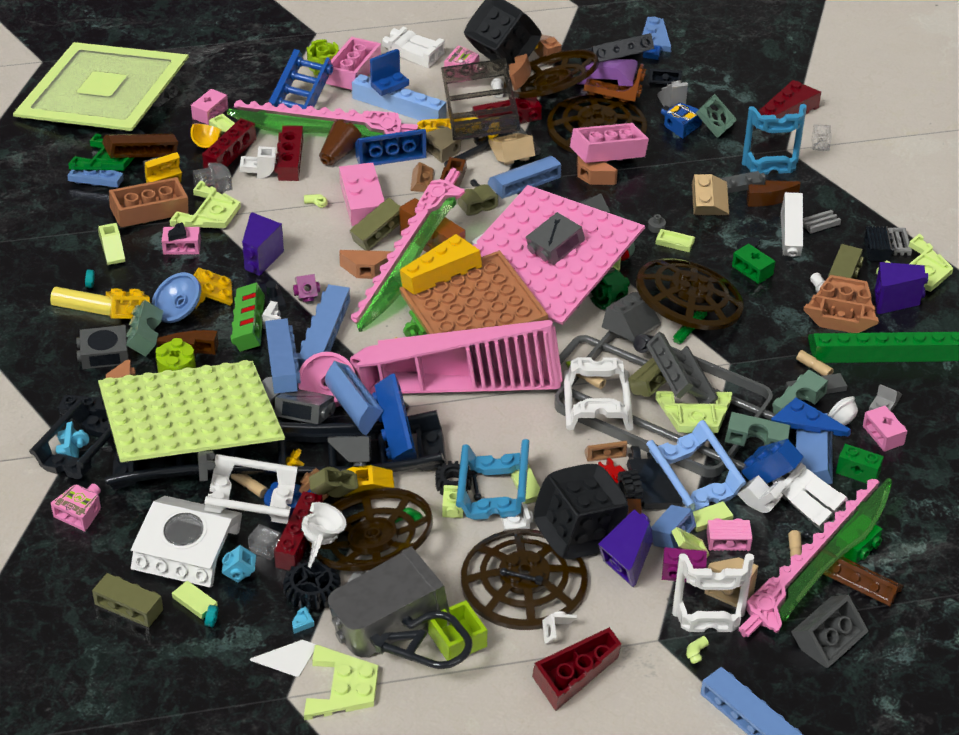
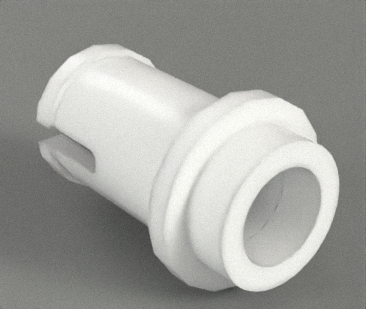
[491,78,504,98]
[810,273,825,293]

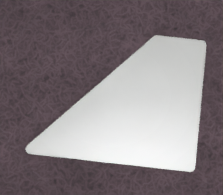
[250,640,316,677]

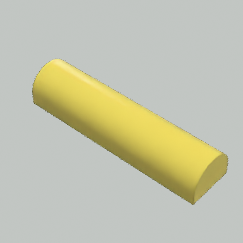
[50,287,111,316]

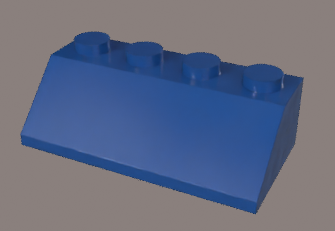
[355,129,426,166]
[372,373,417,461]

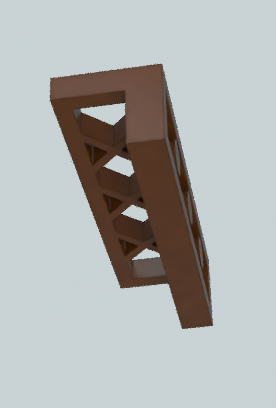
[813,549,904,606]

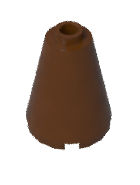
[319,119,362,165]

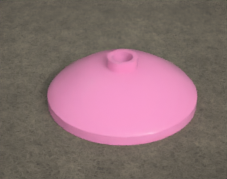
[298,352,355,407]

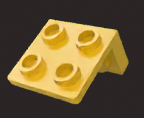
[194,267,233,309]
[106,288,150,319]

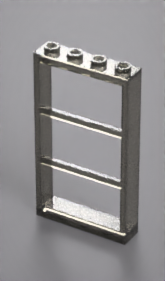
[441,58,521,141]

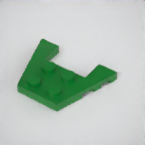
[69,134,135,171]

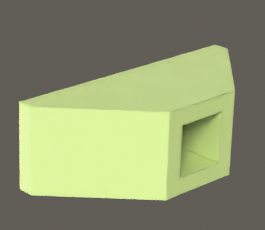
[98,223,125,265]

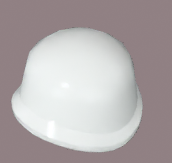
[828,396,858,425]

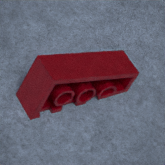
[759,80,821,119]
[532,627,621,711]

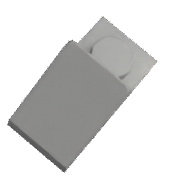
[868,384,902,412]

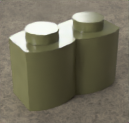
[457,184,498,216]
[309,467,358,498]

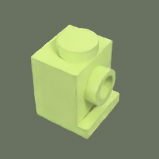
[442,485,463,518]

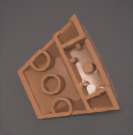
[803,275,879,333]

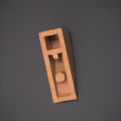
[534,35,562,65]

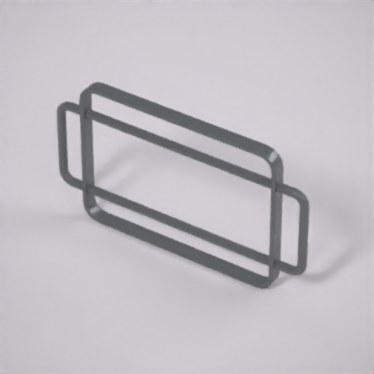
[554,331,776,478]

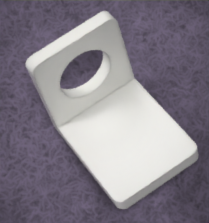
[542,611,577,644]

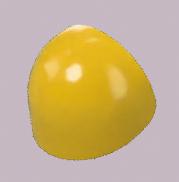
[191,123,222,148]

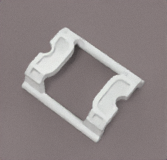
[563,357,634,431]
[204,454,298,524]
[672,553,754,632]

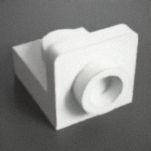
[262,301,281,329]
[501,503,533,531]

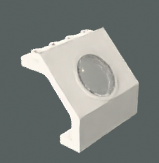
[131,496,242,587]

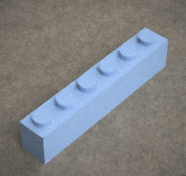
[352,74,446,121]

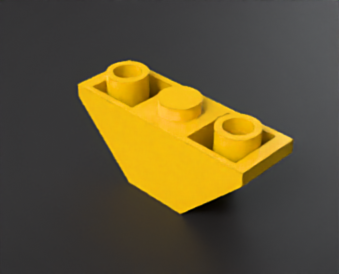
[334,465,394,498]

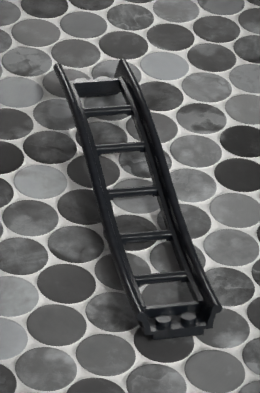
[105,410,447,490]

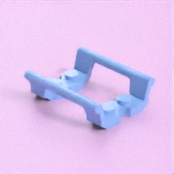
[646,420,747,511]

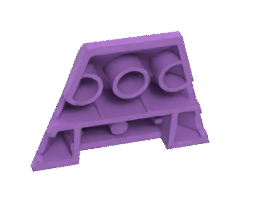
[578,59,638,86]

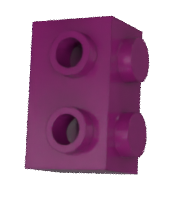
[662,547,707,582]

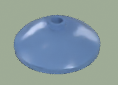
[152,272,201,323]

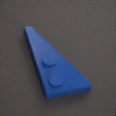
[771,398,851,437]

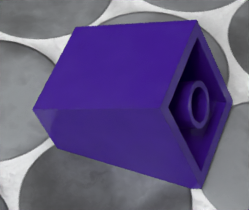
[242,212,284,276]
[875,262,928,314]
[598,510,653,587]

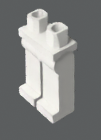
[382,27,445,68]
[772,463,849,532]

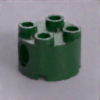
[590,268,630,310]

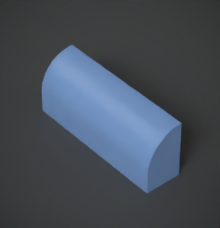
[488,156,561,199]
[325,361,383,436]
[796,413,833,484]

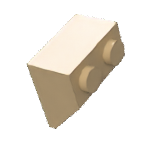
[488,133,535,165]
[692,174,729,215]
[704,557,758,608]

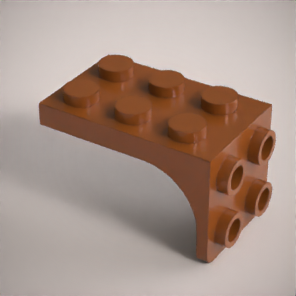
[583,64,646,102]

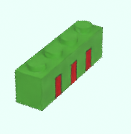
[231,282,265,352]

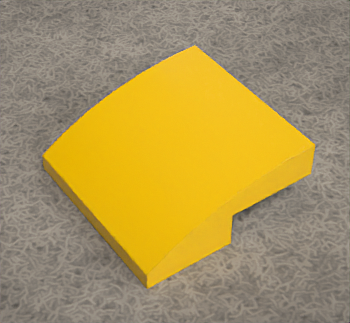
[145,152,182,183]

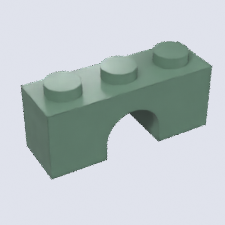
[126,300,163,357]
[772,370,828,427]
[725,412,790,446]

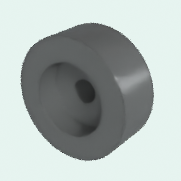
[648,214,666,233]

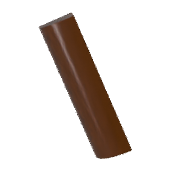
[102,134,178,158]

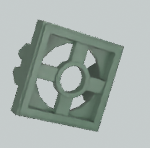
[696,94,736,138]

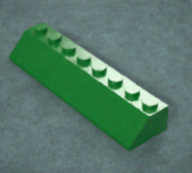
[808,332,959,363]

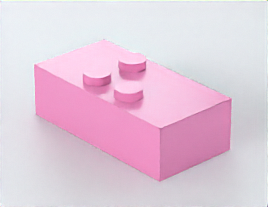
[326,37,381,90]
[570,123,649,163]
[339,162,384,226]

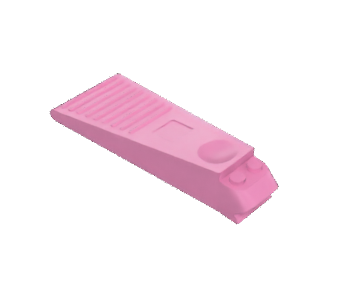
[350,320,563,395]

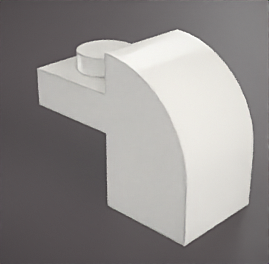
[240,146,276,179]
[737,475,786,513]

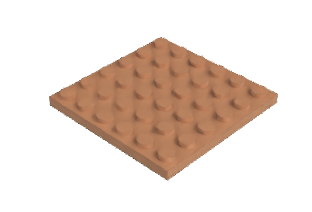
[399,250,549,334]

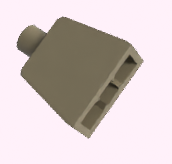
[426,127,465,163]

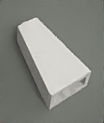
[781,192,803,257]

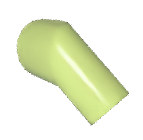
[304,194,328,208]
[686,636,709,664]

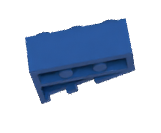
[741,439,804,484]

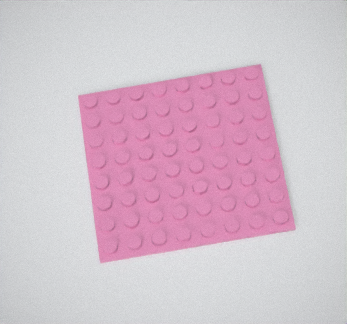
[473,185,645,325]

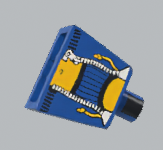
[661,103,702,138]

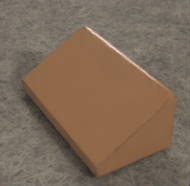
[410,162,434,192]
[585,441,627,462]

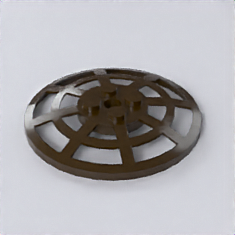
[504,50,599,98]
[547,94,647,154]
[636,258,744,330]
[309,488,433,572]
[461,529,588,630]

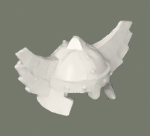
[301,502,346,568]

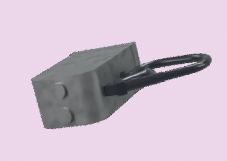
[328,546,473,669]

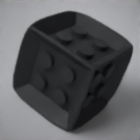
[464,0,542,70]
[534,464,628,559]

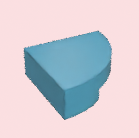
[292,606,314,634]

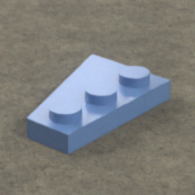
[642,17,671,52]
[67,170,123,188]

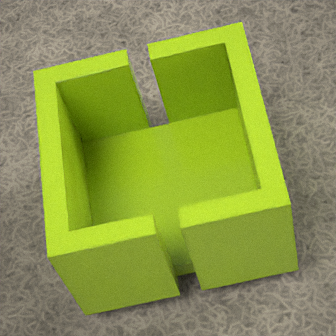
[428,600,488,661]

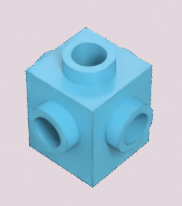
[222,545,256,583]

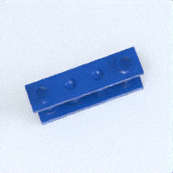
[269,49,333,121]

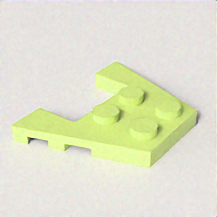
[170,181,241,228]
[876,234,953,292]
[655,391,732,433]
[304,645,379,720]

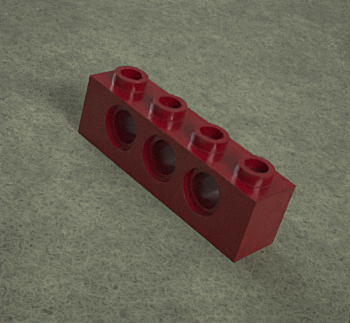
[472,97,542,130]
[202,118,256,175]
[274,126,304,181]
[274,491,323,571]

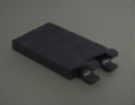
[626,445,683,509]

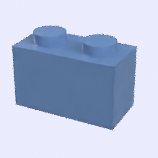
[651,505,696,548]

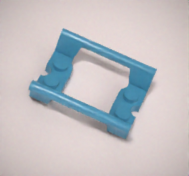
[742,104,807,174]
[456,439,529,520]

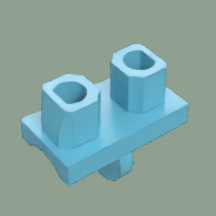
[56,421,89,458]

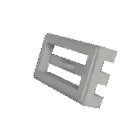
[803,210,841,234]
[888,228,912,255]

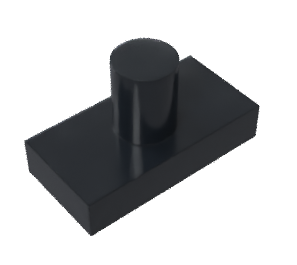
[259,280,286,311]

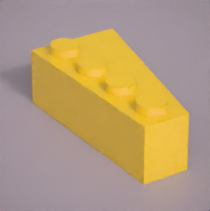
[400,234,482,295]

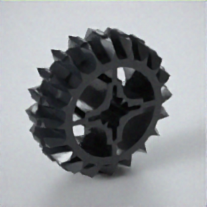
[283,559,341,612]

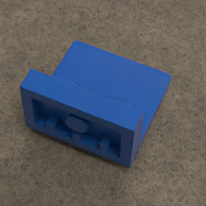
[370,49,409,96]

